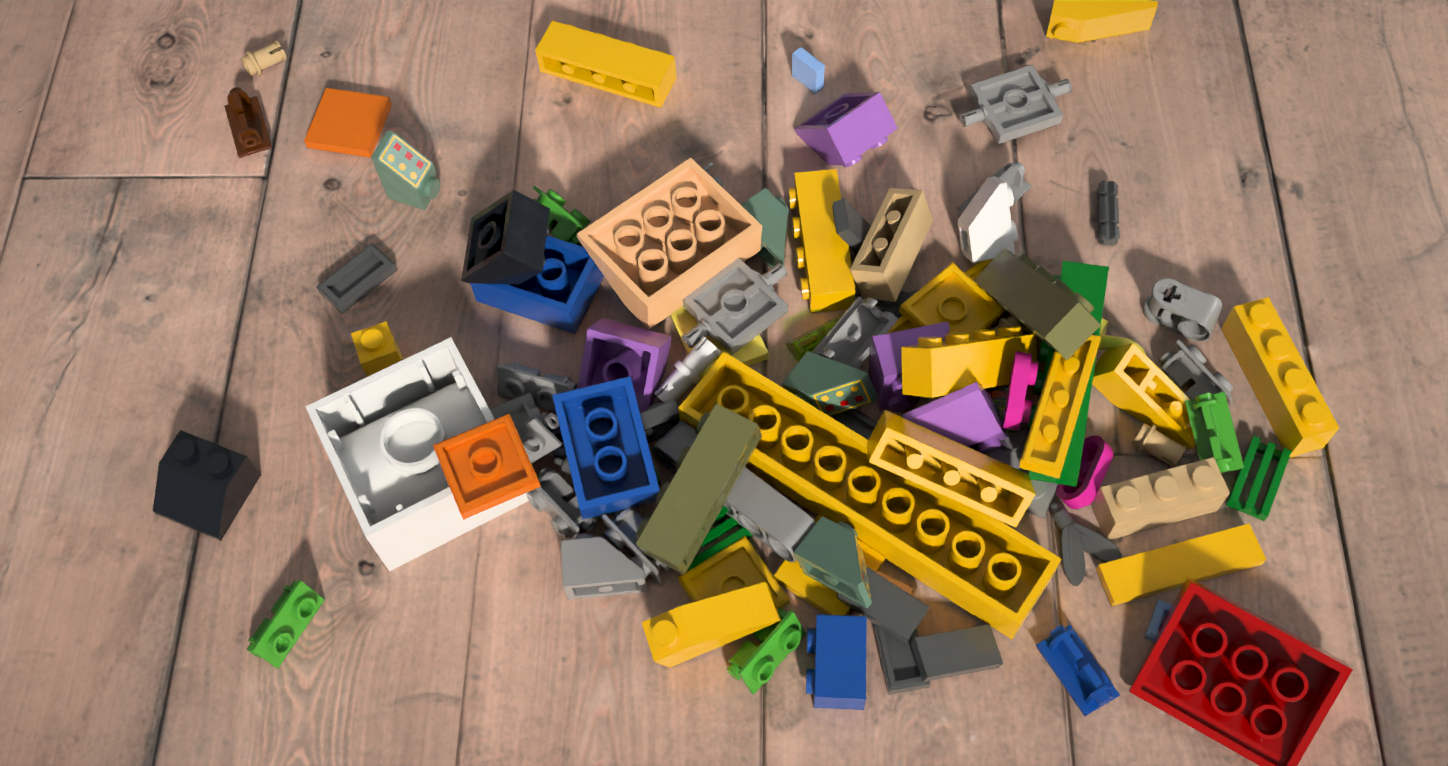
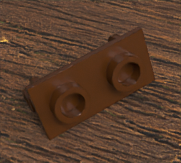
[224,87,272,158]

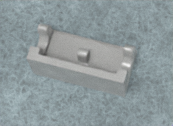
[812,296,898,369]

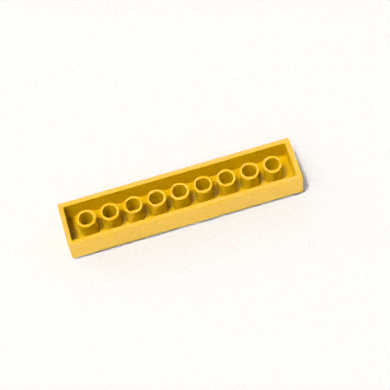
[678,352,1062,640]

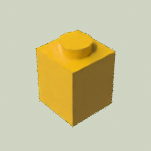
[351,321,403,377]

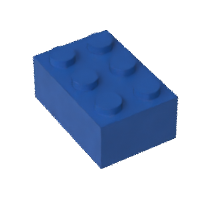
[470,236,604,334]
[552,376,660,520]

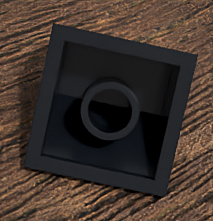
[461,190,550,285]
[153,430,261,541]

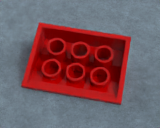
[1129,577,1353,766]

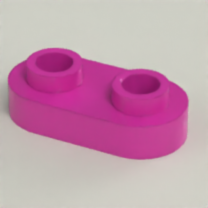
[1003,351,1038,431]
[1056,435,1113,509]

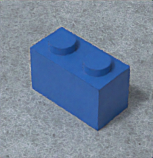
[806,615,867,710]

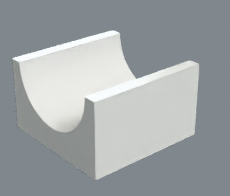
[305,337,529,571]

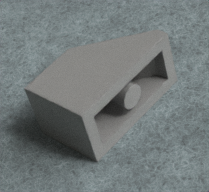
[561,534,648,600]

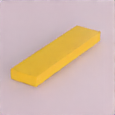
[1019,334,1101,479]
[1096,523,1267,606]

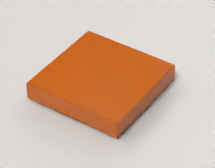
[304,88,392,158]
[433,414,541,520]

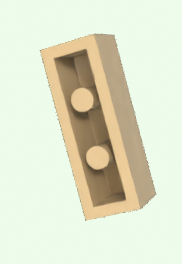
[850,188,933,302]
[1091,457,1230,540]

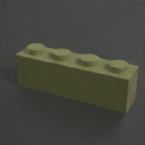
[973,248,1101,360]
[636,404,762,575]

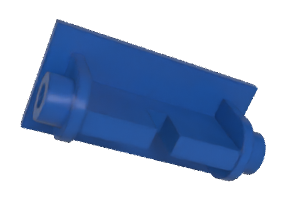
[1036,625,1120,717]

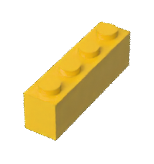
[535,20,677,108]
[788,169,855,313]
[1221,297,1339,457]
[901,326,1037,398]
[867,410,1036,528]

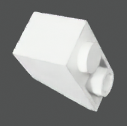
[958,176,1018,263]

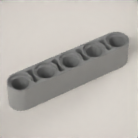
[652,421,816,563]

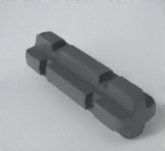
[1097,180,1120,246]

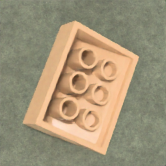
[577,158,762,330]

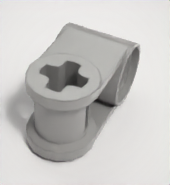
[1143,278,1223,342]

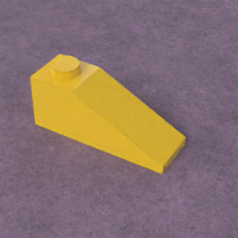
[1046,0,1158,43]
[1092,343,1196,449]
[641,582,781,668]

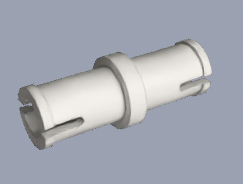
[654,336,722,403]

